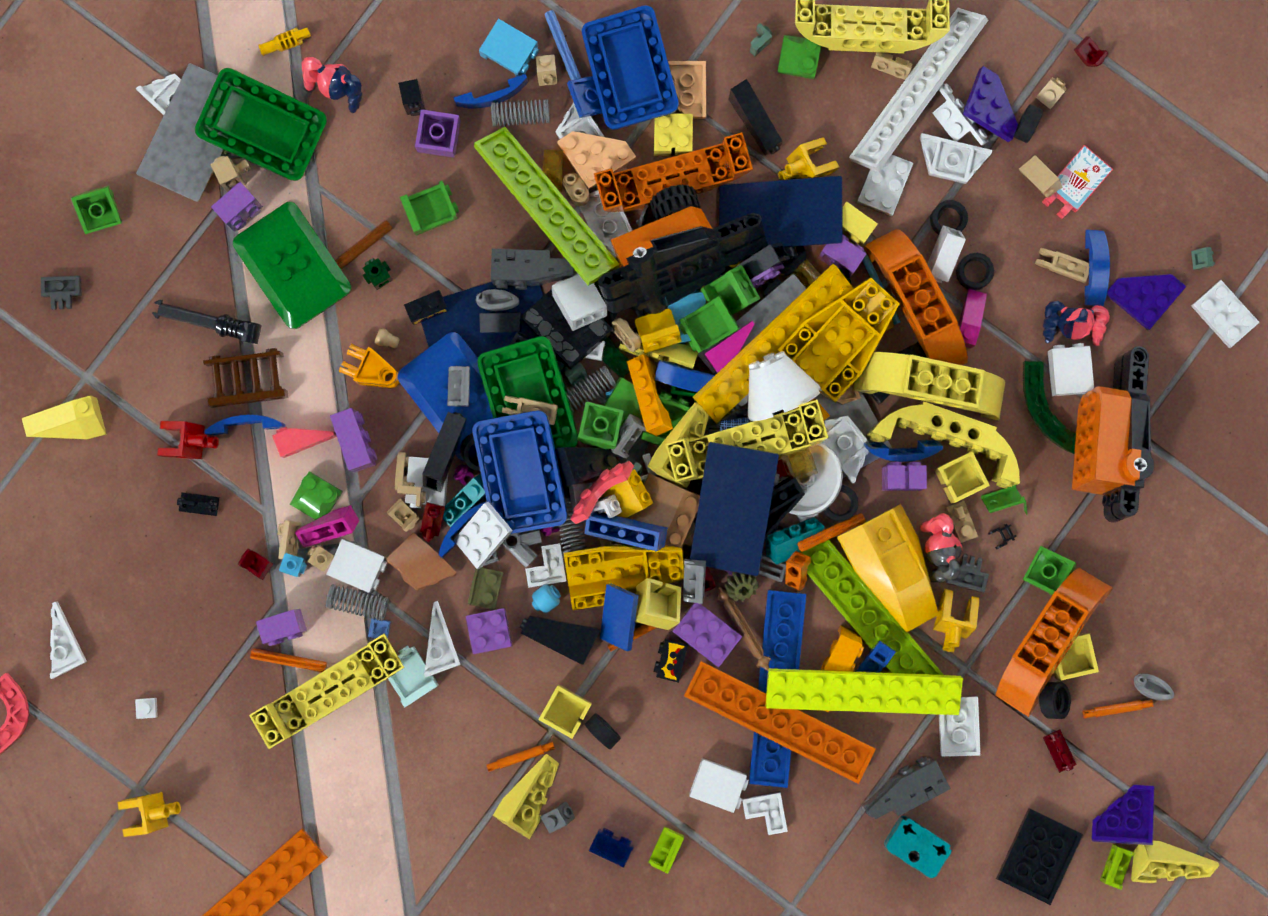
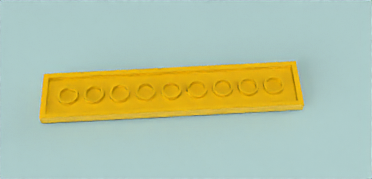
[693,264,854,424]

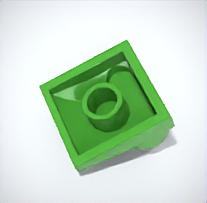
[777,35,821,79]
[71,186,122,234]
[577,401,624,449]
[290,471,343,520]
[1023,546,1076,595]

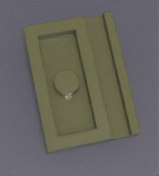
[468,567,504,610]

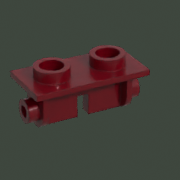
[420,502,445,542]
[1043,729,1077,773]

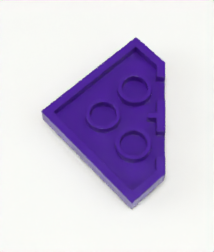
[963,66,1018,142]
[1107,274,1186,330]
[1092,785,1155,845]

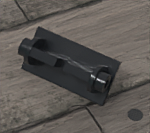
[177,492,220,516]

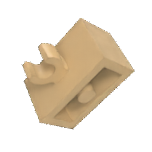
[210,156,251,192]

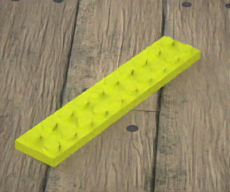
[765,668,963,715]

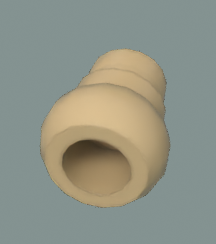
[375,328,400,348]

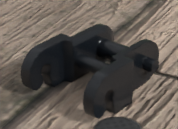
[988,524,1017,549]

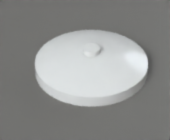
[774,443,843,516]

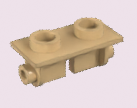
[871,52,912,80]

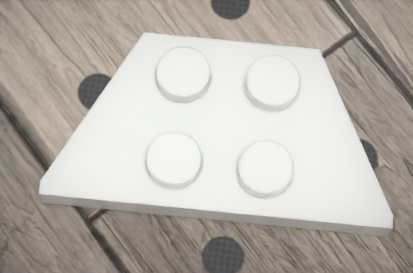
[136,74,181,115]
[556,102,604,139]
[920,133,992,184]
[821,416,869,483]

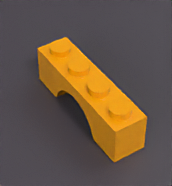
[627,354,673,436]

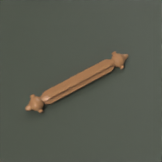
[717,586,771,671]

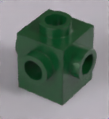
[362,258,393,290]

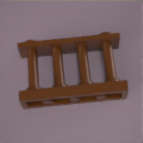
[203,348,289,408]

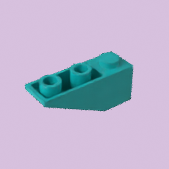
[443,473,486,528]
[765,517,825,565]

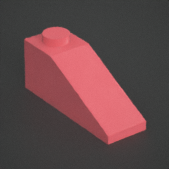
[272,427,337,458]

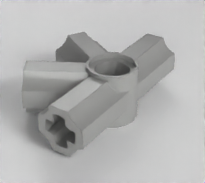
[502,529,542,568]

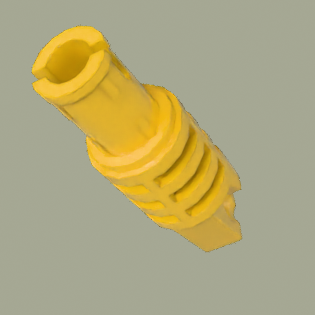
[258,28,311,56]

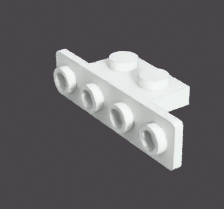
[932,83,988,145]

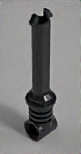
[152,300,262,344]

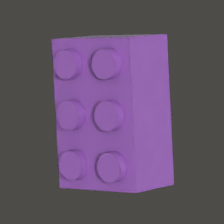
[330,408,377,473]
[672,603,742,667]

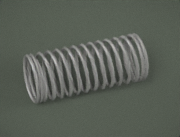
[491,99,550,127]
[566,365,616,413]
[558,498,586,558]
[326,584,389,621]

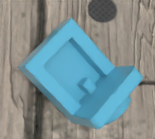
[279,553,307,577]

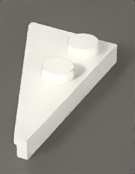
[50,601,87,679]
[424,601,460,678]

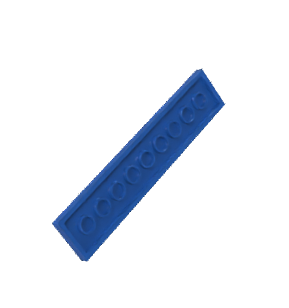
[749,590,806,788]

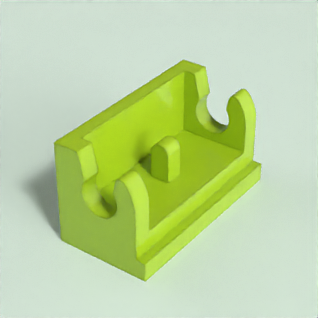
[648,826,684,874]
[1100,844,1135,890]

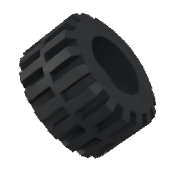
[650,185,701,221]

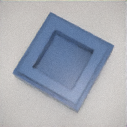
[368,618,391,638]

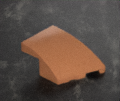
[386,533,457,591]

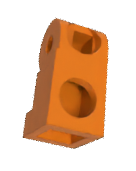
[785,551,811,591]

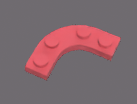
[571,461,634,524]
[0,673,29,755]

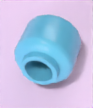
[532,584,561,613]

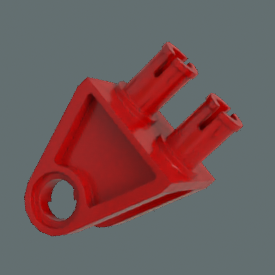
[157,421,219,460]

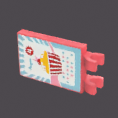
[1042,145,1113,219]

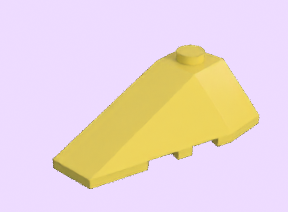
[619,342,698,370]
[22,396,106,440]
[647,402,709,489]
[493,754,559,839]
[1131,840,1219,883]

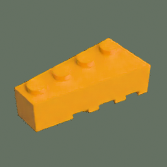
[821,625,864,712]

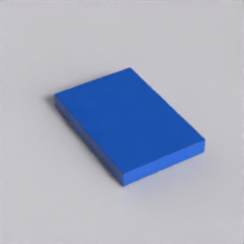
[600,583,639,651]

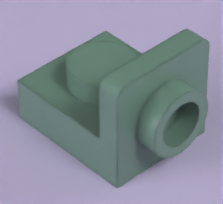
[750,23,773,57]

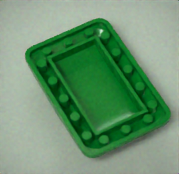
[195,68,327,181]
[233,202,351,329]
[477,336,579,449]

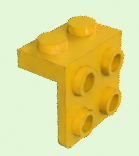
[635,309,682,353]

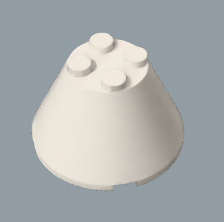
[748,351,821,421]

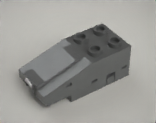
[491,249,576,290]
[862,756,951,819]

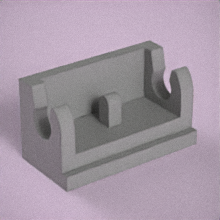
[447,366,470,407]
[611,414,646,459]
[683,559,706,604]

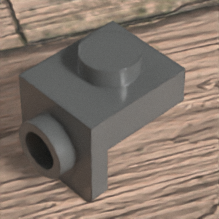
[540,801,575,834]

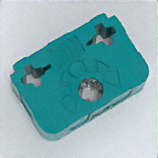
[884,816,952,878]

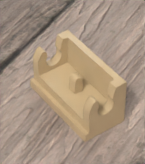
[1019,155,1063,198]

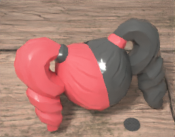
[920,513,962,583]

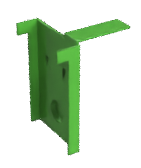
[981,485,1027,515]

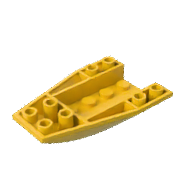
[778,278,900,402]
[837,504,939,632]
[563,544,684,610]

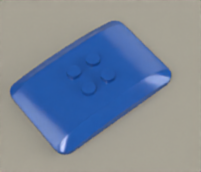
[582,5,679,130]
[398,332,493,461]
[472,410,567,534]

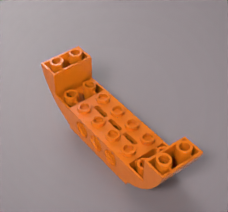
[594,132,753,212]
[863,229,968,365]
[995,568,1113,717]

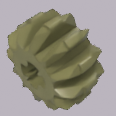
[725,572,758,602]

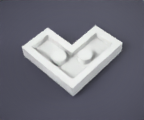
[525,543,567,588]
[742,792,788,835]

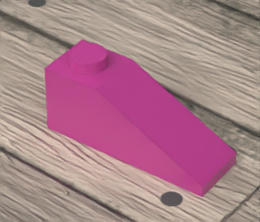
[958,289,987,348]
[703,321,754,373]
[295,505,360,548]

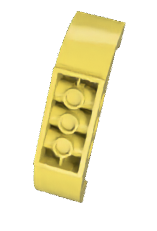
[795,0,950,54]
[853,352,1005,421]
[665,399,828,482]
[866,402,1020,489]
[249,633,405,749]

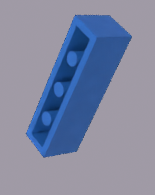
[584,511,668,551]

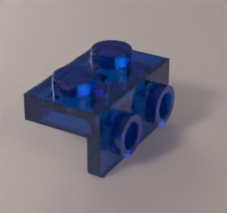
[589,828,634,868]

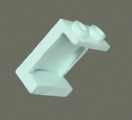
[388,646,439,708]

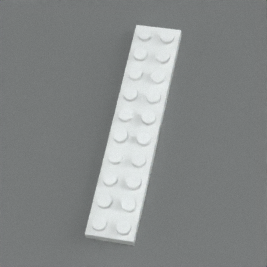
[849,8,988,172]

